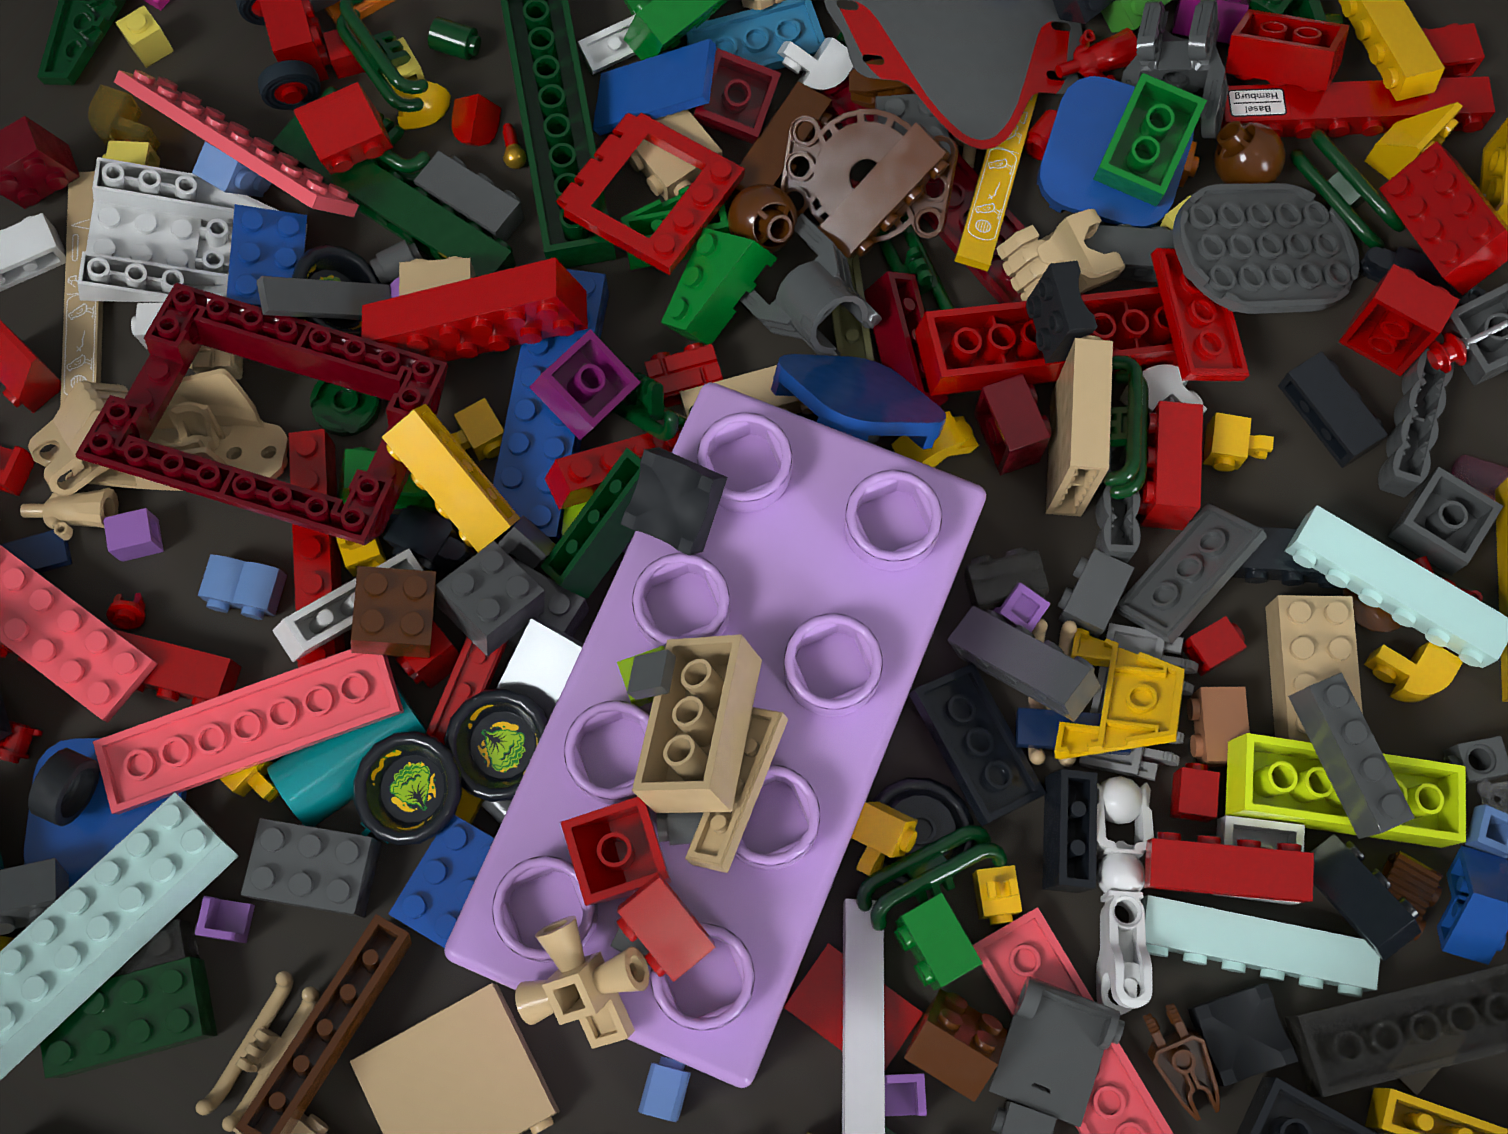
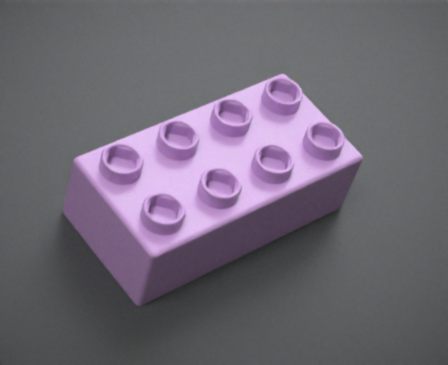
[444,382,986,1088]

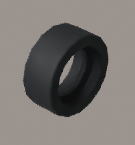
[28,748,100,827]

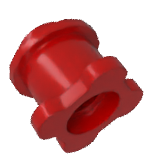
[0,721,44,764]

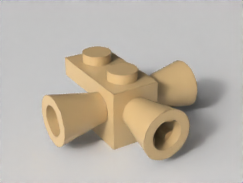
[515,916,649,1049]

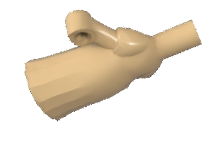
[20,472,119,540]

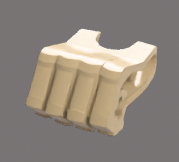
[996,209,1125,301]
[28,380,128,496]

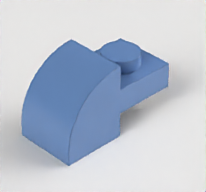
[1465,805,1508,860]

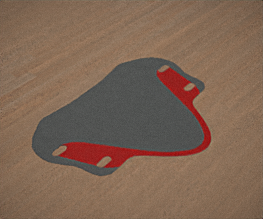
[824,0,1082,150]

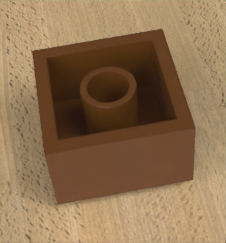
[351,566,436,658]
[904,988,1008,1102]

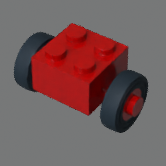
[236,0,331,110]

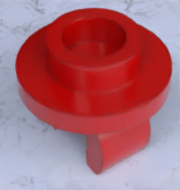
[107,593,146,629]

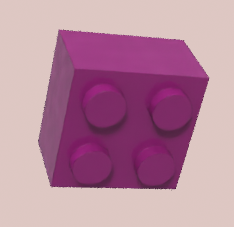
[529,329,641,440]

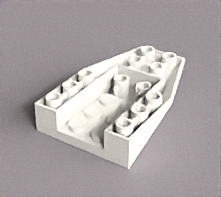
[77,157,307,303]

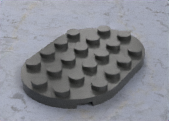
[1173,183,1359,314]

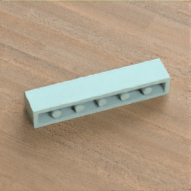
[1285,505,1508,668]
[1140,895,1380,997]

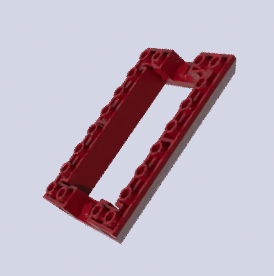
[75,282,448,545]

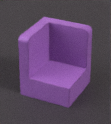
[103,508,164,561]
[993,582,1050,632]
[195,896,255,943]
[884,1073,927,1116]

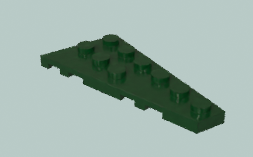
[37,0,127,85]

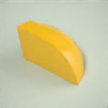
[392,81,451,130]

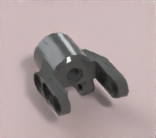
[1121,0,1229,139]
[740,213,882,356]

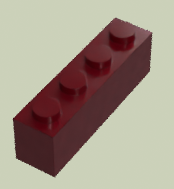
[864,271,948,406]

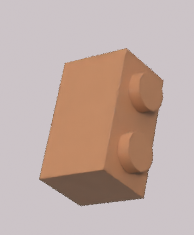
[1187,687,1250,767]

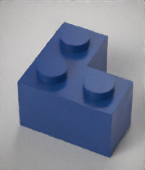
[1437,845,1508,965]

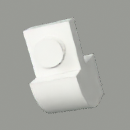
[777,37,853,90]
[1120,364,1207,415]

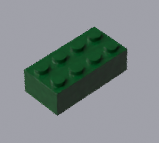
[40,957,217,1079]

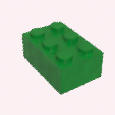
[1093,73,1207,207]

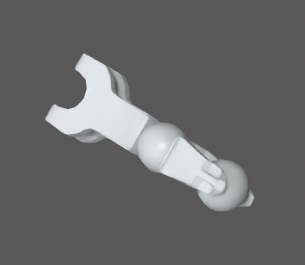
[1096,776,1154,1015]

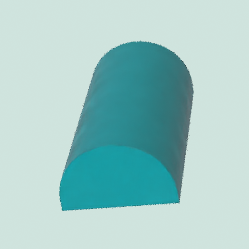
[267,683,427,827]

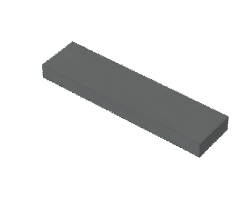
[257,276,392,320]

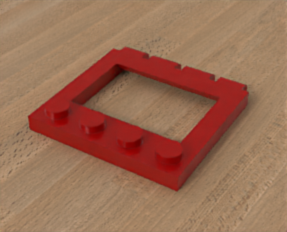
[556,113,745,275]

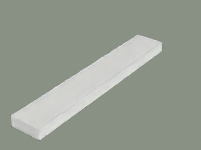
[842,899,885,1134]

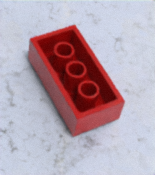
[1379,141,1508,295]

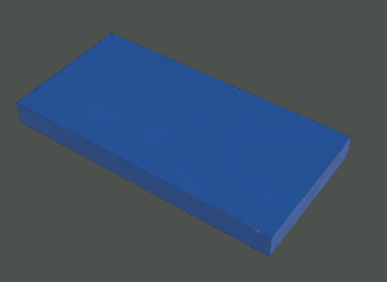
[593,39,716,136]

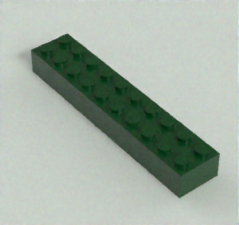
[500,0,616,268]

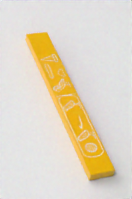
[955,93,1038,272]

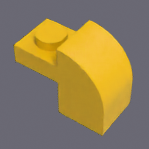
[891,411,979,467]
[1364,642,1463,702]

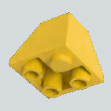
[1365,102,1463,180]

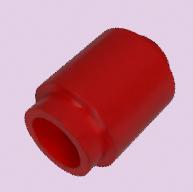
[1024,109,1058,160]

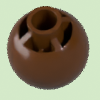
[1214,121,1285,184]
[728,184,797,253]

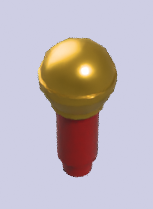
[502,123,527,169]

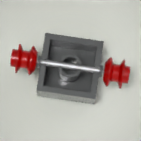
[1427,283,1508,386]

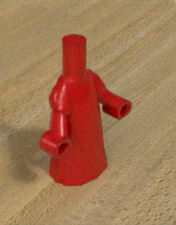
[1055,28,1137,81]

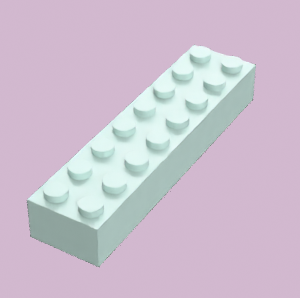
[0,792,239,1080]

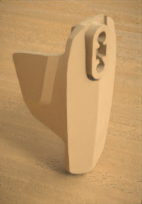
[88,369,289,491]

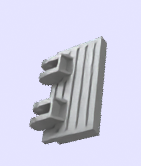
[1079,623,1199,781]

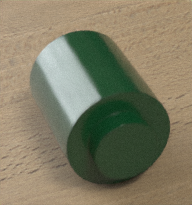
[428,16,481,61]

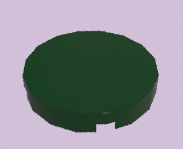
[310,380,382,437]

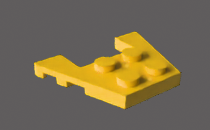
[1054,628,1185,759]

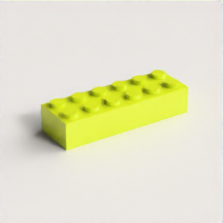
[1225,733,1466,848]

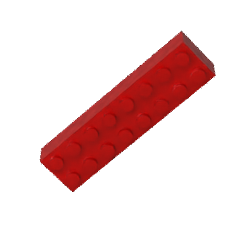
[915,287,1179,396]

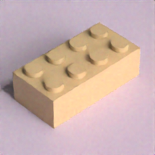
[1265,595,1363,743]
[632,634,762,813]

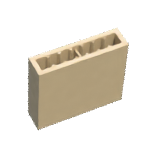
[1046,336,1113,517]
[350,983,560,1134]

